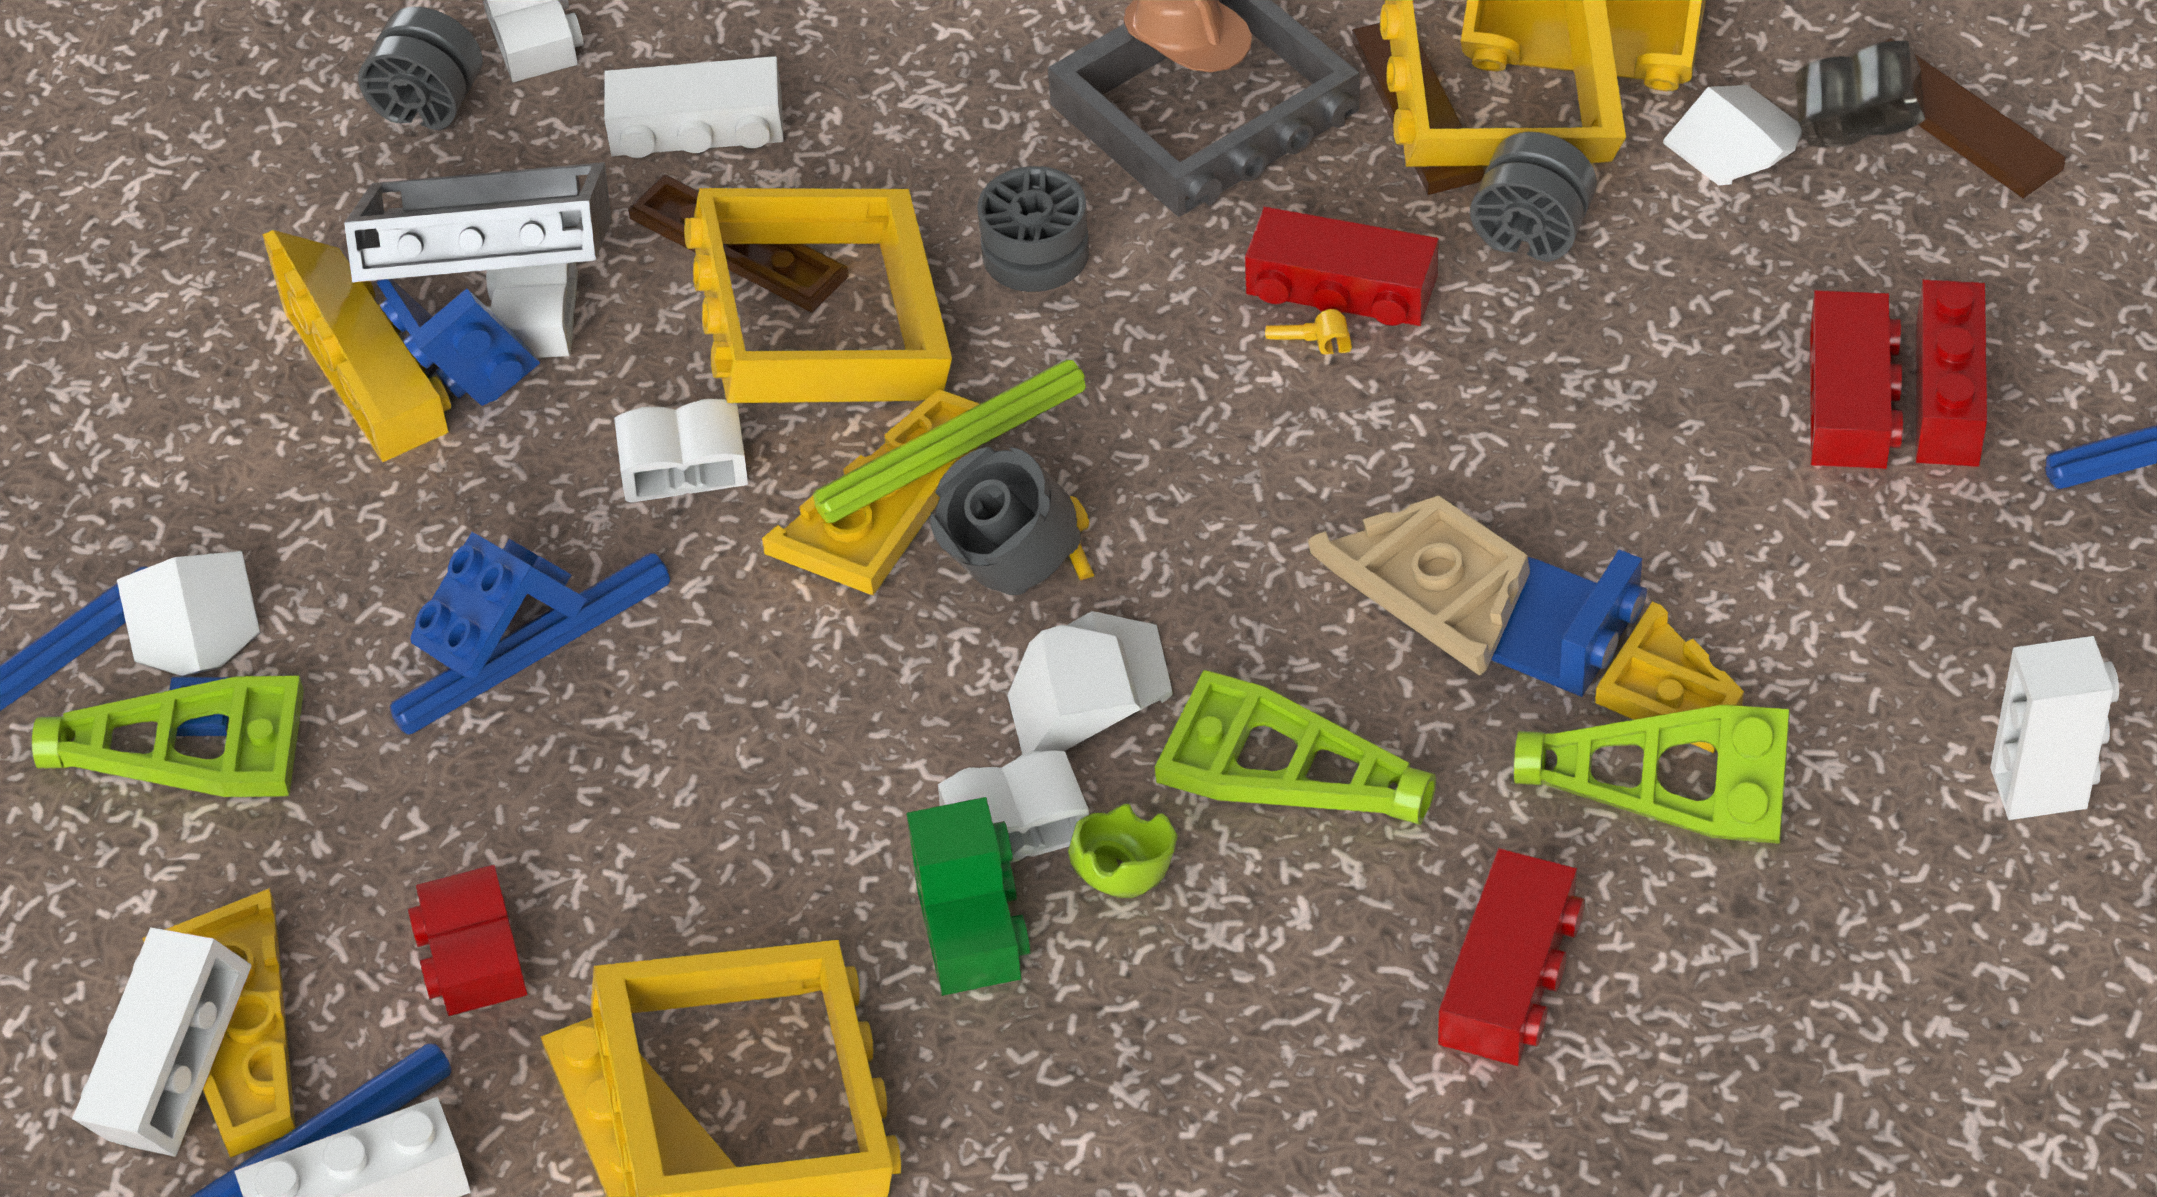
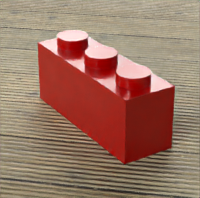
[1245,207,1439,326]
[1916,279,1987,467]
[1810,290,1903,469]
[1438,848,1585,1066]

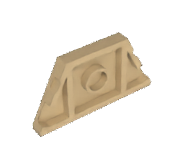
[1308,496,1530,676]

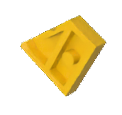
[1595,601,1744,753]

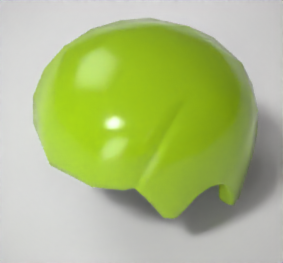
[1068,804,1178,898]

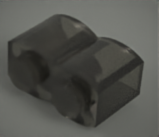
[1795,41,1925,147]

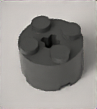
[930,447,1081,595]

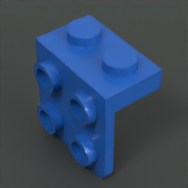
[376,279,540,406]
[410,532,587,680]
[1491,549,1647,697]

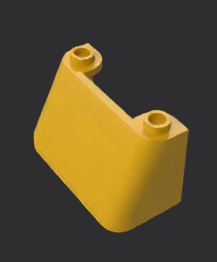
[1461,0,1706,91]

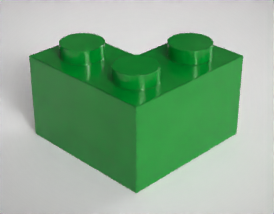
[906,797,1031,996]

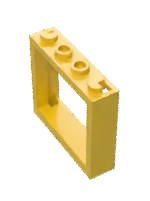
[1380,0,1626,167]
[684,188,952,403]
[590,940,901,1197]

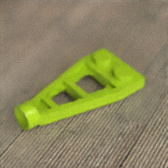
[1155,670,1436,825]
[32,676,304,797]
[1514,705,1790,844]

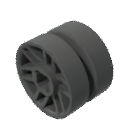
[358,7,483,131]
[1470,132,1597,262]
[977,166,1089,292]

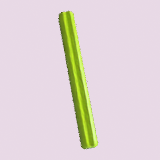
[813,359,1086,523]

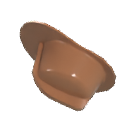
[1124,0,1252,72]

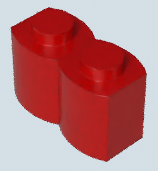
[408,865,528,1017]

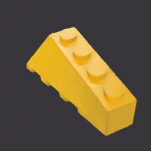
[262,230,451,462]

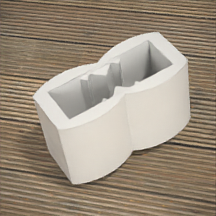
[483,0,584,82]
[486,262,578,358]
[614,399,748,502]
[938,750,1089,863]

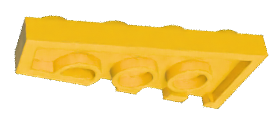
[762,389,979,596]
[142,888,296,1158]
[540,1017,736,1197]

